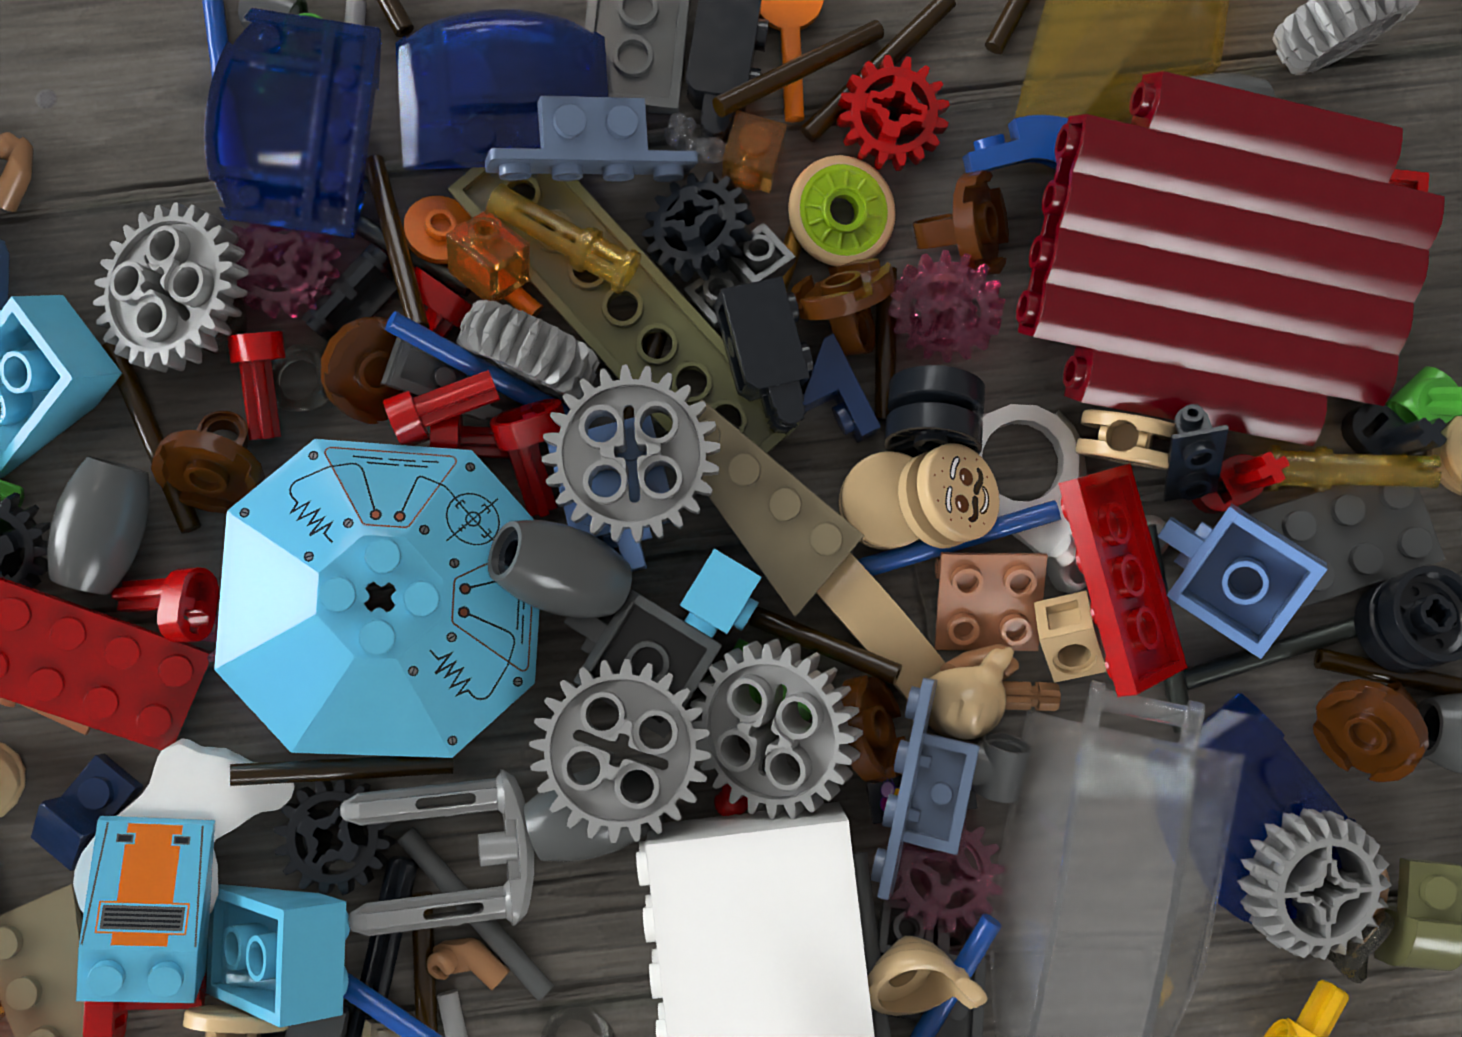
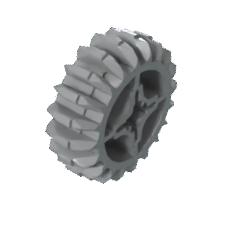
[1272,0,1420,75]
[456,300,600,400]
[1237,808,1392,960]

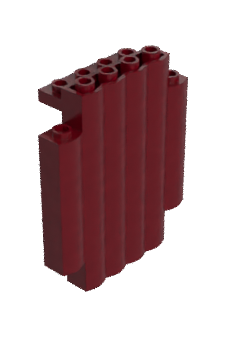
[1016,71,1445,446]

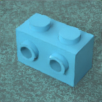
[680,549,761,638]

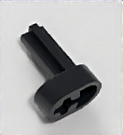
[1341,403,1447,470]

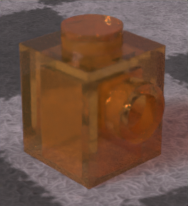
[722,110,787,193]
[446,210,530,302]

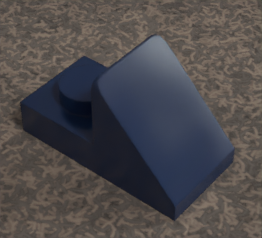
[803,334,881,443]
[31,753,144,871]

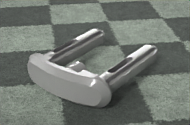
[340,769,534,936]

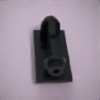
[301,244,398,342]
[1163,404,1229,501]

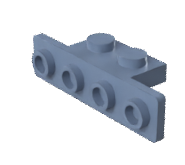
[485,96,698,182]
[871,678,980,900]

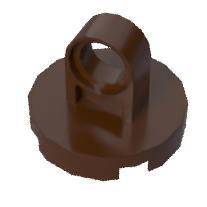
[913,170,1009,277]
[791,258,896,356]
[321,317,416,424]
[151,411,265,514]
[810,675,906,784]
[1313,679,1429,782]

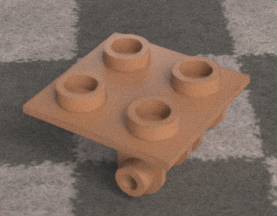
[934,552,1048,651]

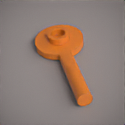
[760,0,824,123]
[403,196,543,317]

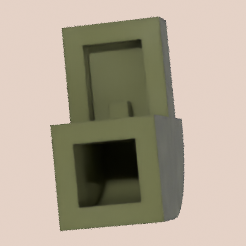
[1374,858,1462,971]

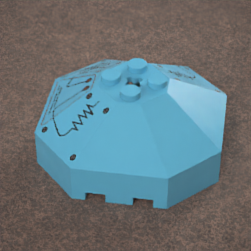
[214,439,539,758]

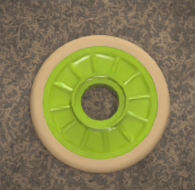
[788,155,896,266]

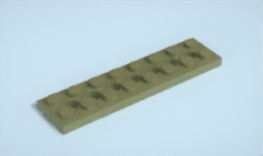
[448,122,800,454]

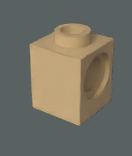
[1034,590,1107,683]

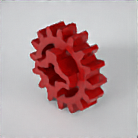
[837,55,950,171]

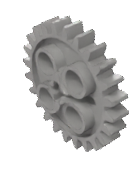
[93,202,249,373]
[542,364,721,544]
[690,639,863,819]
[529,659,711,843]

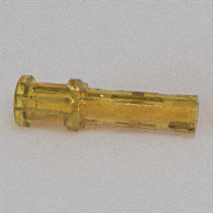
[486,183,641,294]
[1267,445,1442,492]

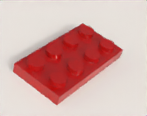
[1058,463,1188,697]
[0,577,213,751]

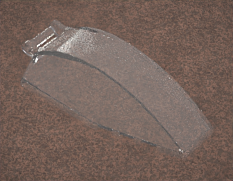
[988,680,1244,1037]

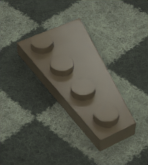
[698,399,864,617]
[0,883,84,1037]

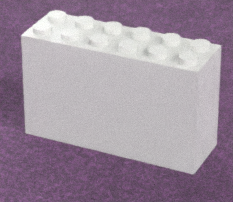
[636,802,875,1037]

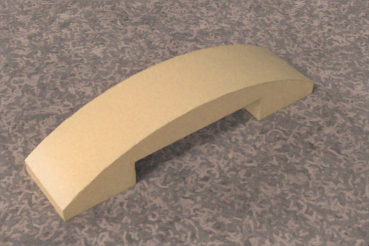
[816,552,945,701]

